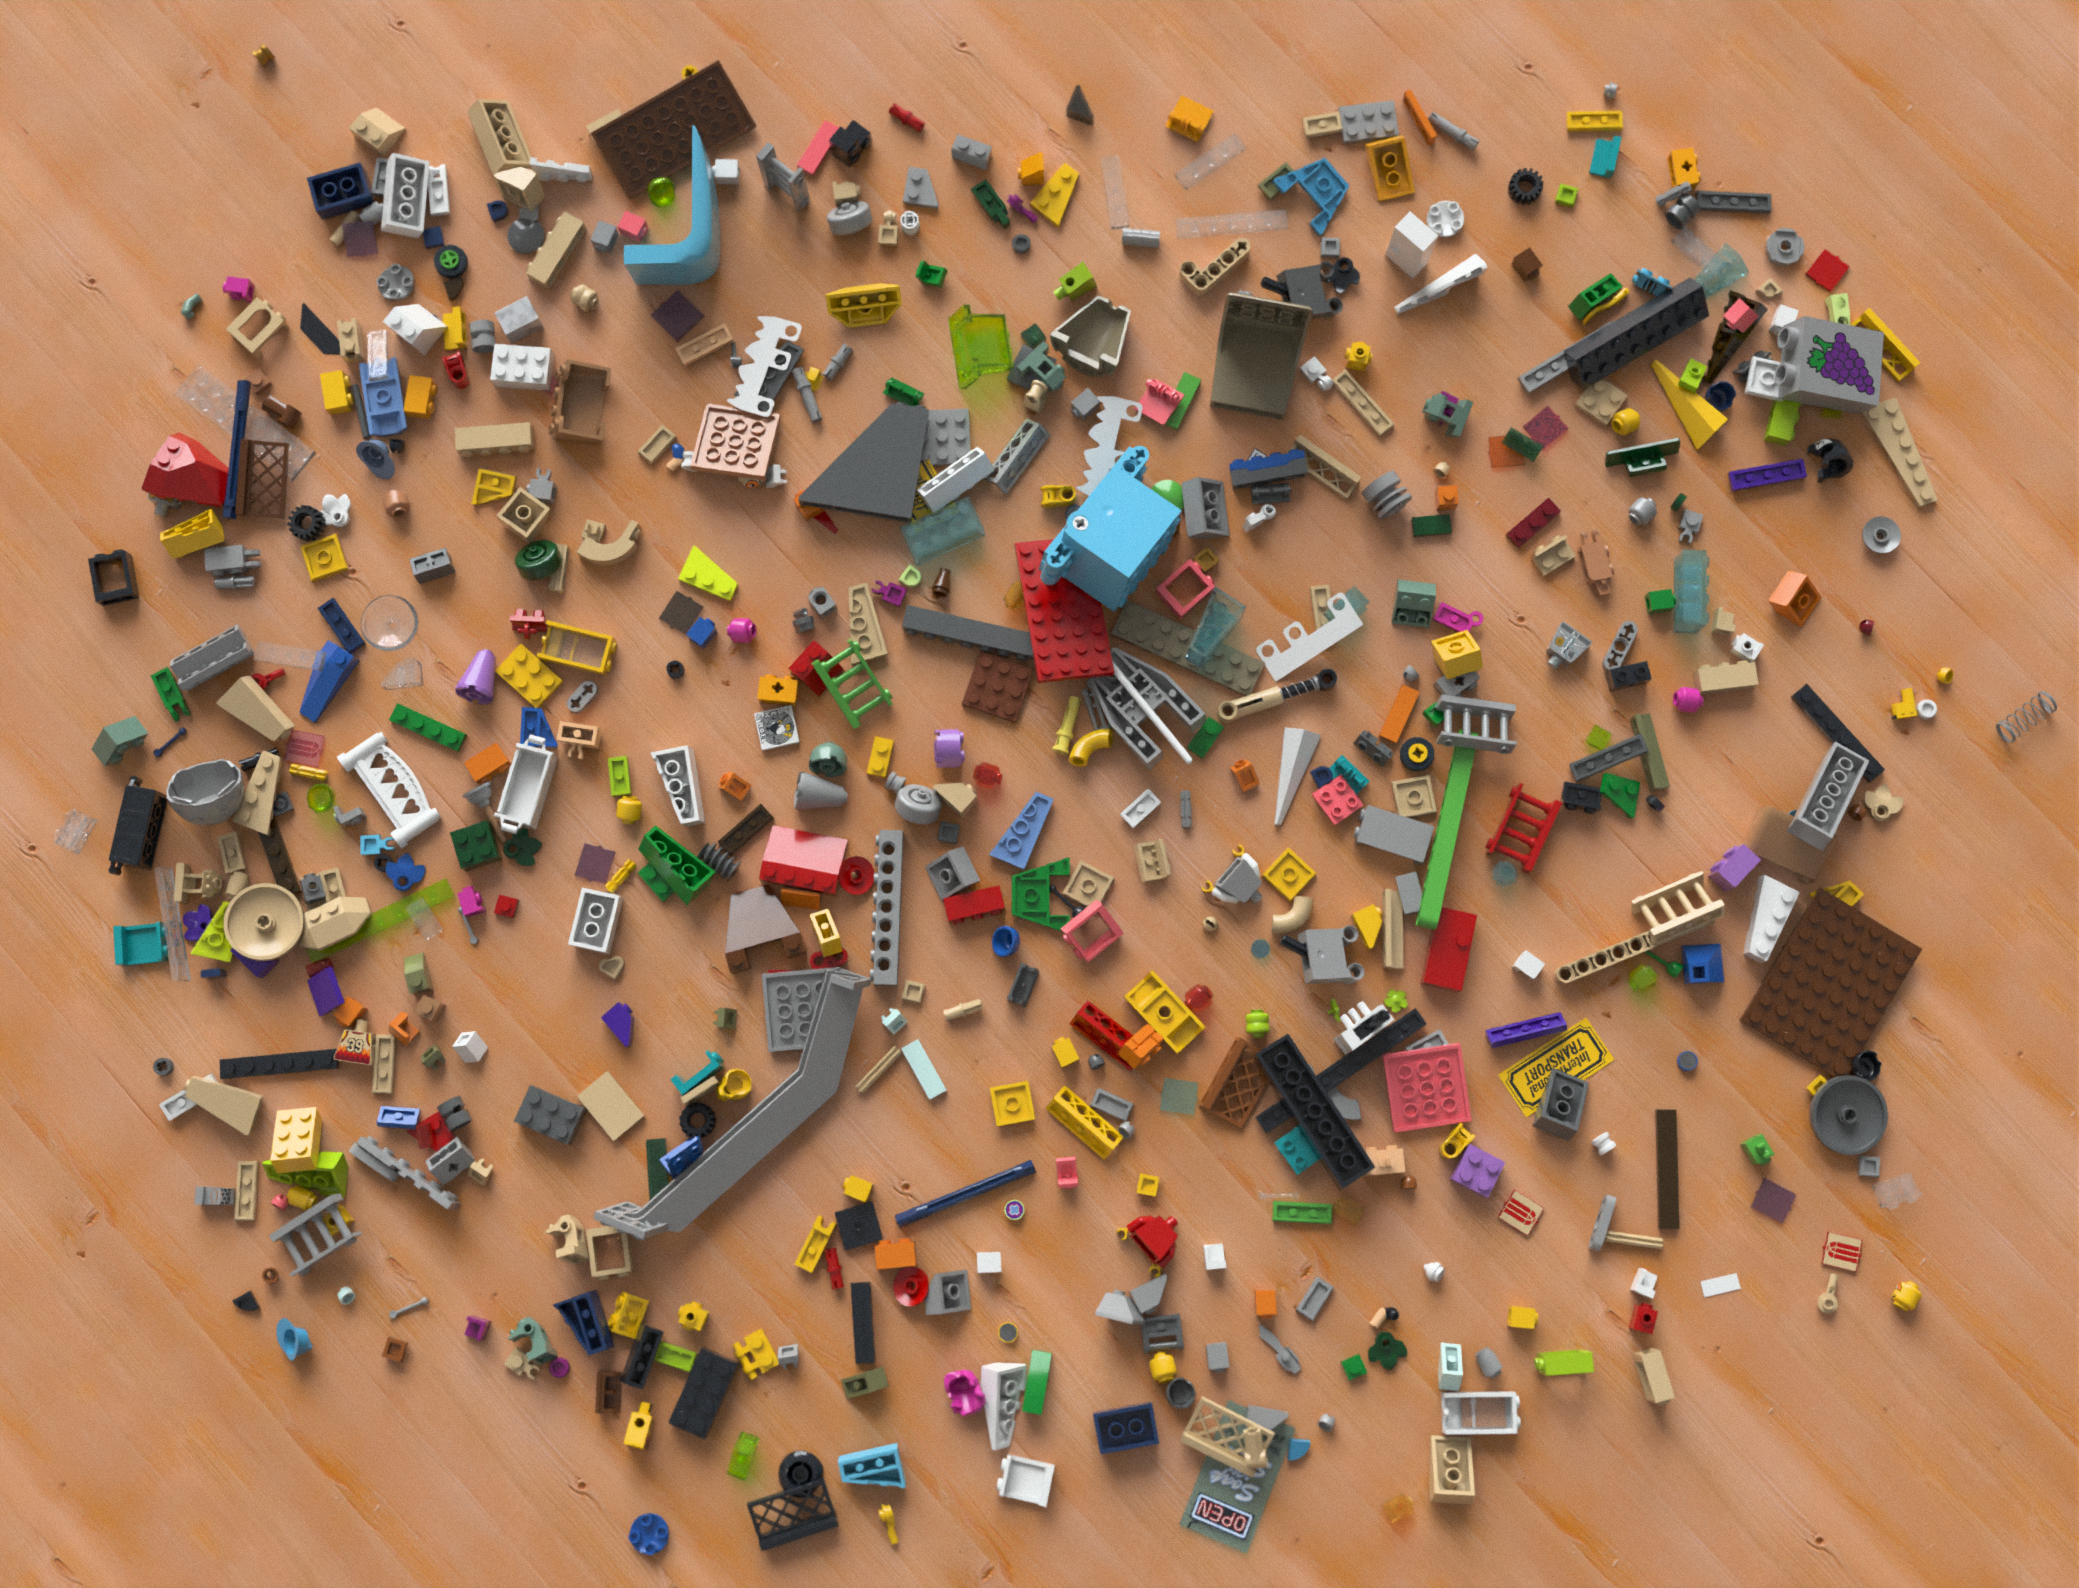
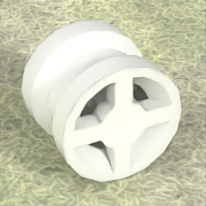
[681,451,695,471]
[1591,1132,1616,1156]

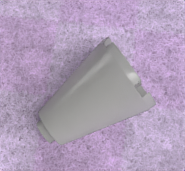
[794,772,848,810]

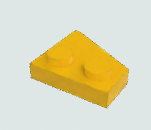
[471,469,517,505]

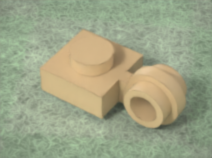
[878,210,898,246]

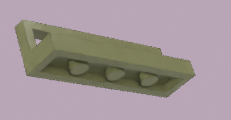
[1630,713,1670,792]

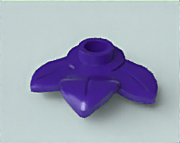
[183,904,212,941]

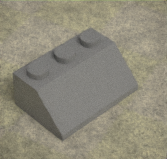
[1182,477,1229,540]

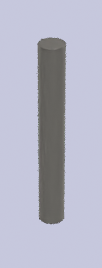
[351,384,371,439]

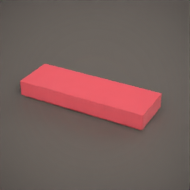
[797,120,839,176]

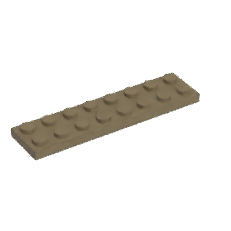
[1111,600,1265,696]

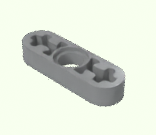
[1602,621,1638,672]
[349,1142,400,1182]
[1588,1194,1616,1252]

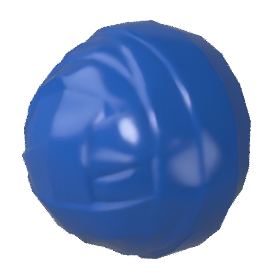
[992,926,1020,958]

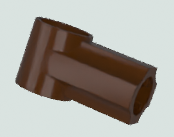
[261,396,302,429]

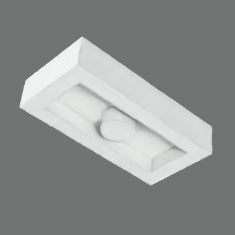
[1120,789,1161,829]

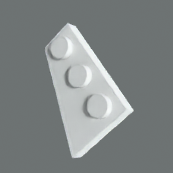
[530,157,593,182]

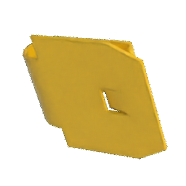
[805,367,823,391]

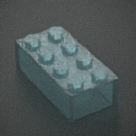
[900,496,985,566]
[1674,549,1709,634]

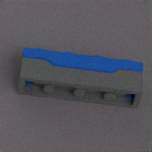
[1229,449,1308,490]

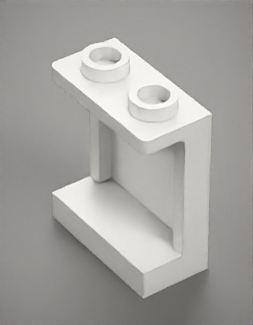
[996,1454,1055,1507]

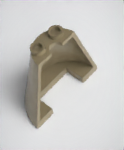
[1050,295,1131,377]

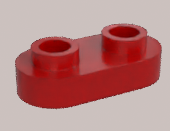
[809,948,848,969]

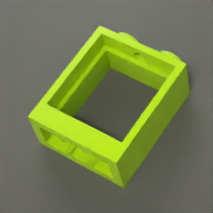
[1534,1349,1594,1376]

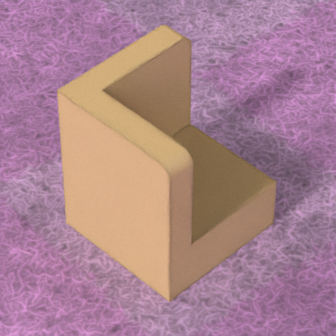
[1711,607,1736,636]

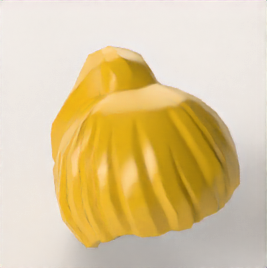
[716,1069,752,1101]

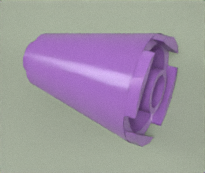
[455,649,496,704]

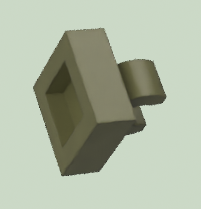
[713,1008,737,1029]
[420,1044,446,1070]

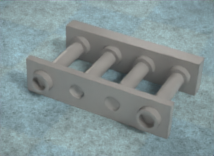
[756,142,810,212]
[1436,694,1517,754]
[269,1193,362,1277]

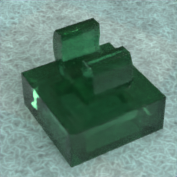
[1020,323,1047,349]

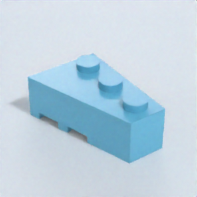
[838,1443,906,1488]

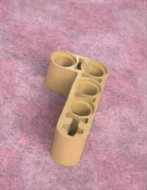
[1179,238,1250,296]

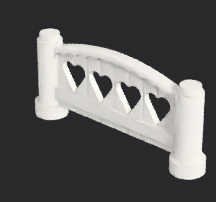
[337,732,441,849]

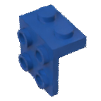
[659,1136,704,1179]

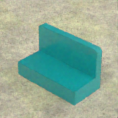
[1589,135,1622,178]

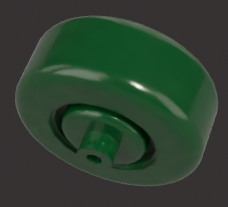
[515,540,562,581]

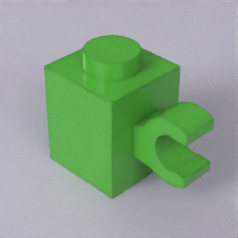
[1741,1134,1775,1166]

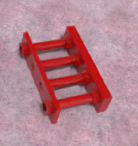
[1485,783,1563,874]

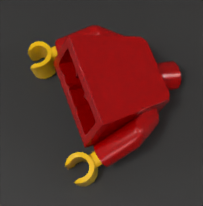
[1116,1216,1178,1278]

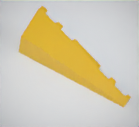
[1650,359,1728,450]

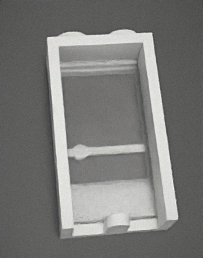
[1441,1391,1520,1434]

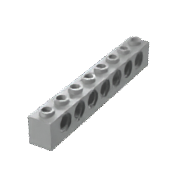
[870,830,904,986]

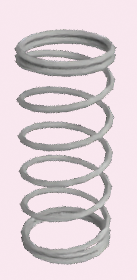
[1996,691,2057,743]

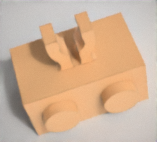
[557,721,602,760]
[1364,1145,1405,1176]

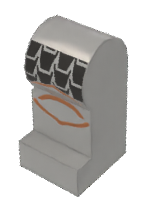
[194,1187,235,1205]

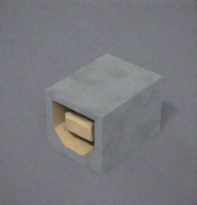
[494,296,544,344]

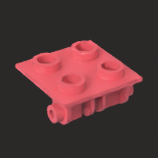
[1134,379,1185,425]
[1312,775,1364,825]

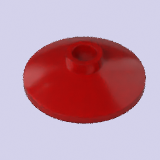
[838,856,875,895]
[893,1266,929,1306]

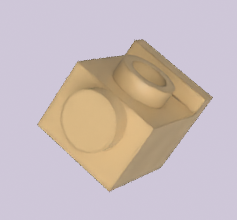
[832,181,861,206]

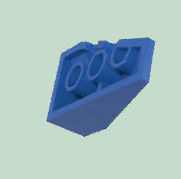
[299,640,359,723]

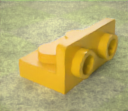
[608,1291,649,1339]

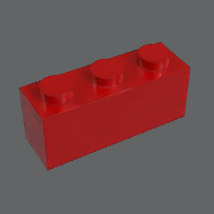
[943,885,1005,925]

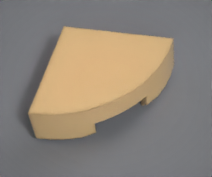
[1755,278,1783,298]

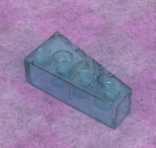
[1185,586,1246,669]

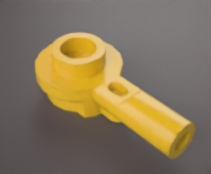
[878,1504,898,1544]

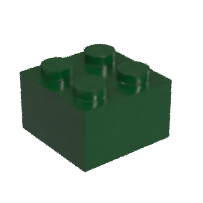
[450,820,502,872]

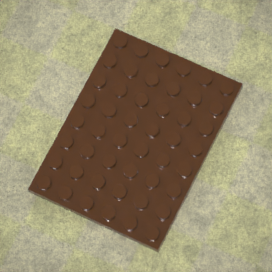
[1740,888,1922,1078]

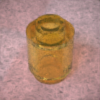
[1003,580,1024,610]

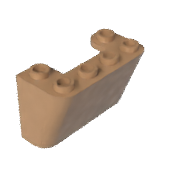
[548,359,612,443]

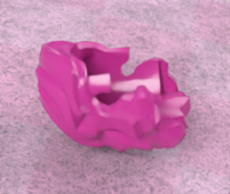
[944,1370,986,1417]

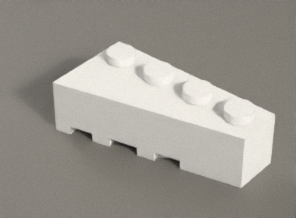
[1743,875,1800,963]

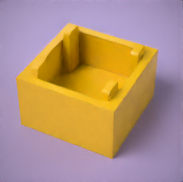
[1431,630,1483,679]

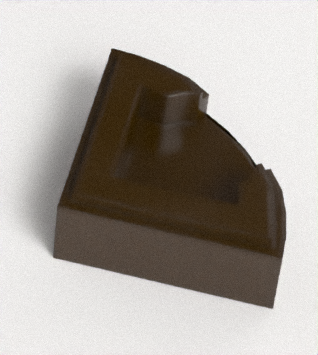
[444,276,463,301]

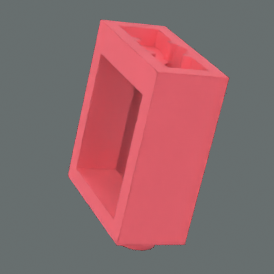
[1155,559,1215,620]
[1061,900,1124,962]

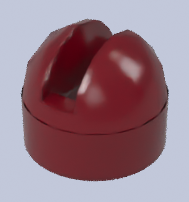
[1859,620,1874,636]

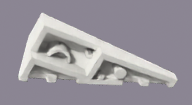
[1394,254,1488,315]
[1274,727,1321,826]

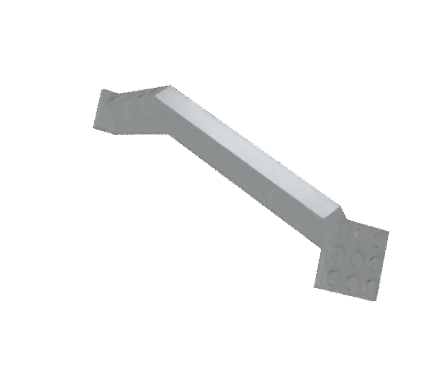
[593,967,872,1240]

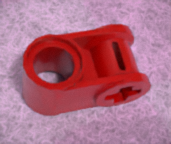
[441,350,470,389]

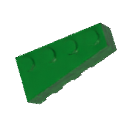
[638,825,716,906]

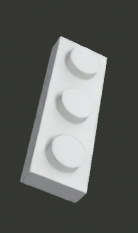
[159,1073,218,1121]

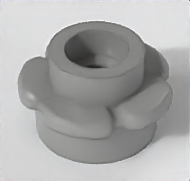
[1604,81,1617,100]

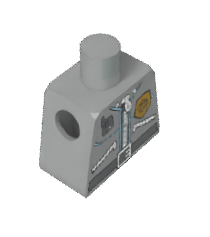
[1546,621,1592,670]

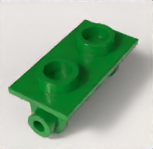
[883,377,925,407]

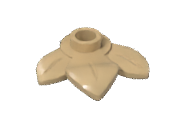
[1864,784,1903,821]

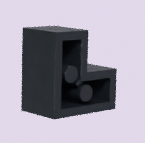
[829,120,872,168]

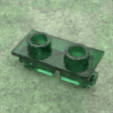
[1502,427,1543,462]

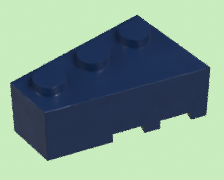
[553,1290,615,1356]

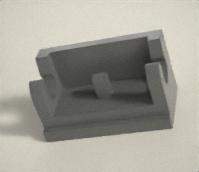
[409,547,456,584]
[1007,963,1039,1007]

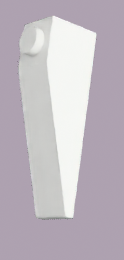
[981,1363,1027,1450]

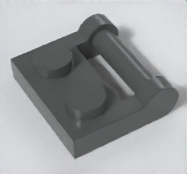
[1141,1314,1184,1354]

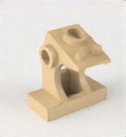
[174,863,223,904]
[545,1214,590,1265]

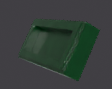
[1411,514,1452,537]

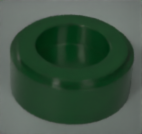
[1670,493,1687,512]

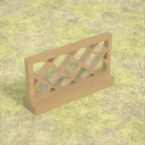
[1180,1397,1274,1478]

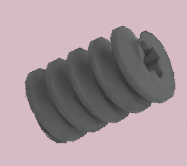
[697,843,741,882]

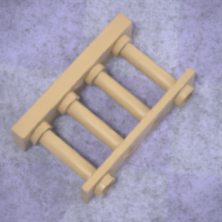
[1631,871,1725,946]

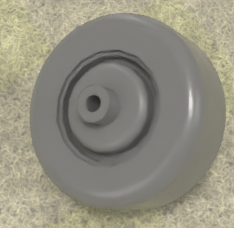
[827,201,873,235]
[895,784,942,824]

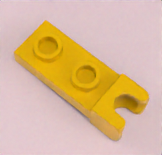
[795,1215,837,1273]

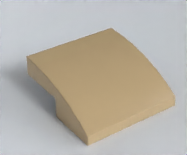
[299,868,346,912]

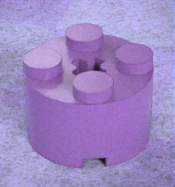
[934,729,965,768]

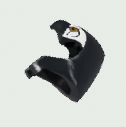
[1807,438,1854,483]

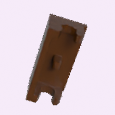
[595,1371,622,1413]

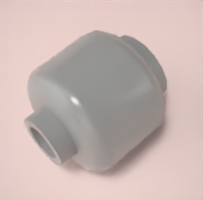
[1628,497,1657,526]

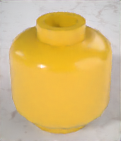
[1611,408,1640,436]
[616,796,642,824]
[1149,1352,1177,1384]

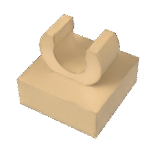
[581,519,606,543]
[468,1159,493,1186]

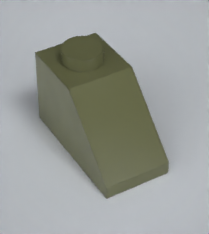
[404,952,434,995]
[841,1367,889,1399]

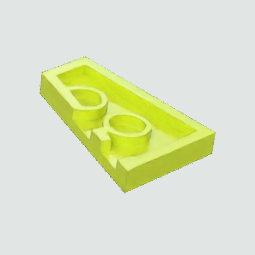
[190,901,233,962]

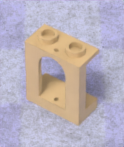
[226,297,289,359]

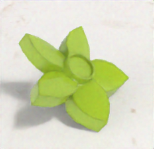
[1327,999,1341,1022]

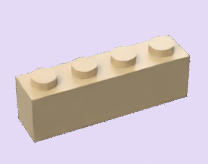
[526,211,587,290]
[455,422,535,457]

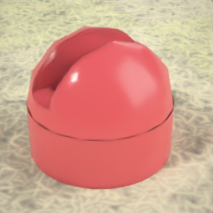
[271,1194,288,1211]

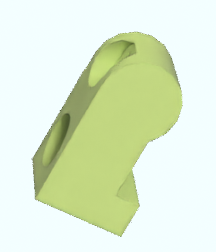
[1825,293,1850,325]

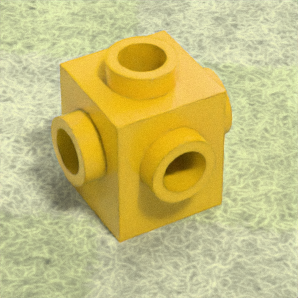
[1345,342,1373,371]
[677,1301,710,1331]

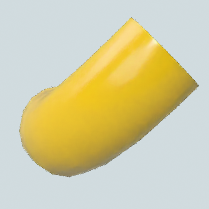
[1069,729,1113,767]

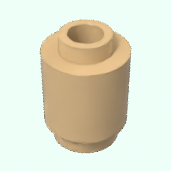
[225,871,250,899]

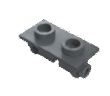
[1732,350,1773,383]
[1251,483,1290,504]
[1353,730,1393,767]

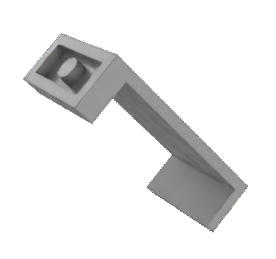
[1353,805,1434,865]

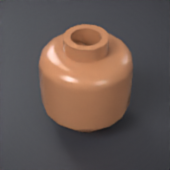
[382,489,410,518]

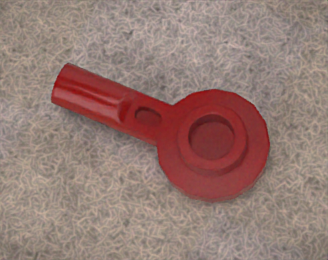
[251,668,286,690]

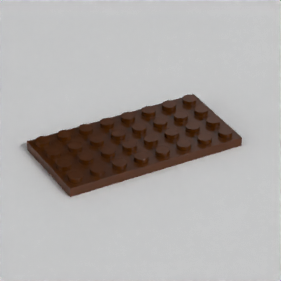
[591,60,757,200]

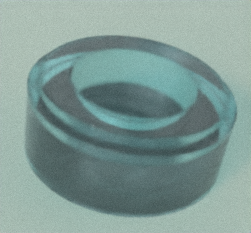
[1251,939,1270,959]

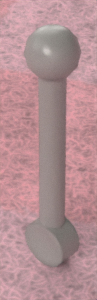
[458,907,478,944]
[389,1297,429,1318]

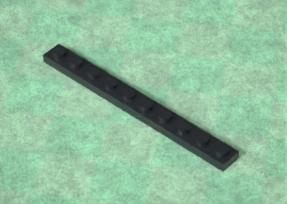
[1255,1008,1427,1134]

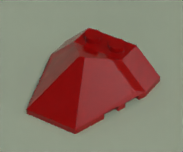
[142,432,229,507]

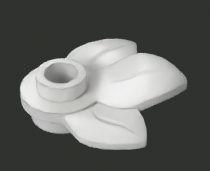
[320,494,351,527]

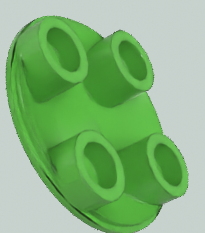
[1151,480,1184,510]

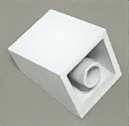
[383,304,448,356]

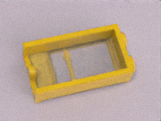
[537,620,617,676]

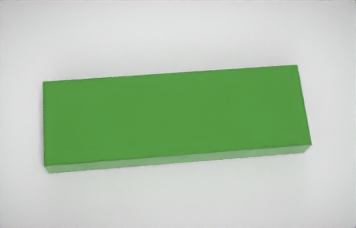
[1165,372,1201,430]
[1272,1201,1332,1224]

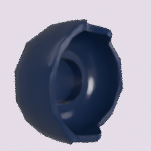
[1705,381,1736,412]

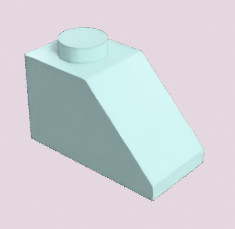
[1438,1343,1463,1391]

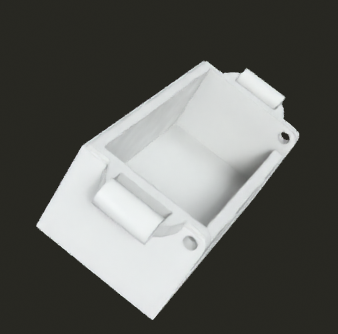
[494,735,558,834]

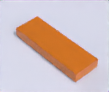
[1402,89,1437,145]
[1379,684,1420,744]

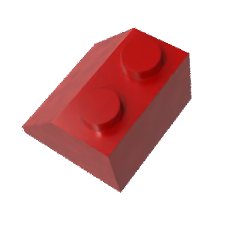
[788,640,844,697]

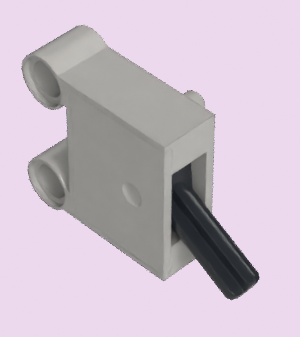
[1280,925,1364,985]

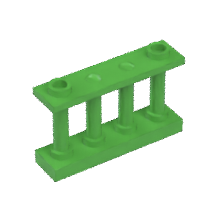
[811,638,893,729]

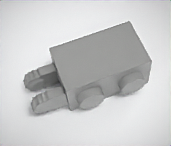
[204,545,261,577]

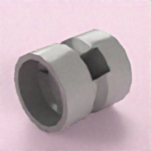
[469,320,496,353]

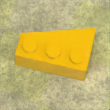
[160,508,225,559]

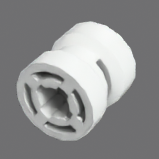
[900,211,920,235]

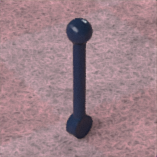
[153,728,187,757]

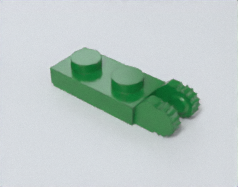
[150,667,191,722]

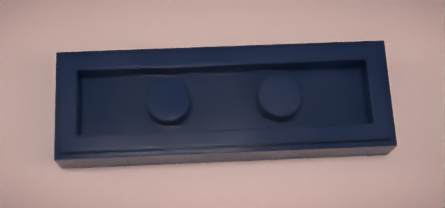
[318,598,366,654]

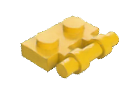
[732,1328,779,1380]

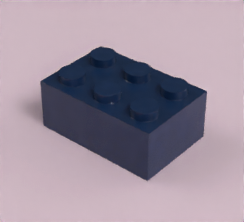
[307,162,375,220]
[1093,1401,1159,1455]

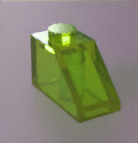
[727,1431,760,1480]

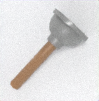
[462,781,508,844]

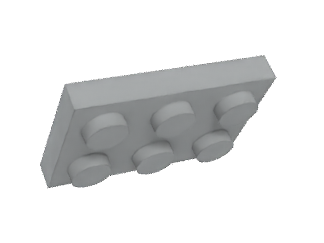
[1338,100,1399,144]

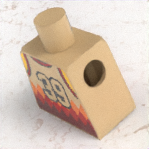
[334,1019,376,1066]

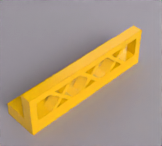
[1850,308,1921,382]
[1045,1086,1124,1160]

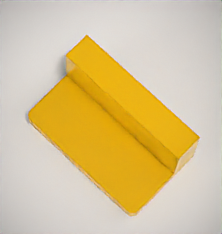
[443,307,468,350]

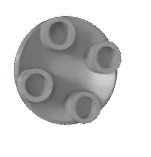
[376,263,414,301]

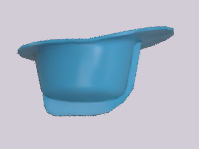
[276,1318,312,1361]

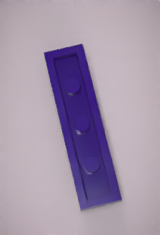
[1728,459,1807,491]
[1485,1012,1567,1048]

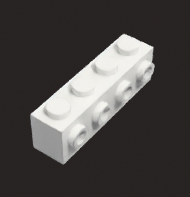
[917,447,995,513]

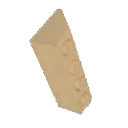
[467,99,531,176]

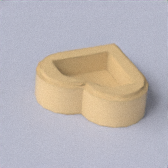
[599,956,625,980]

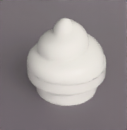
[1424,1262,1445,1282]

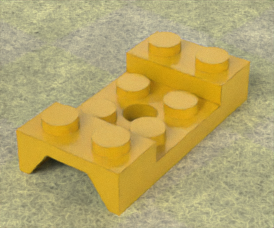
[1123,970,1205,1055]

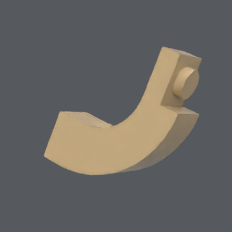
[577,520,641,566]

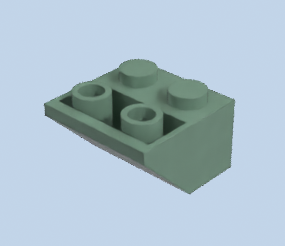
[1392,579,1436,628]

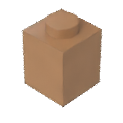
[414,995,446,1022]

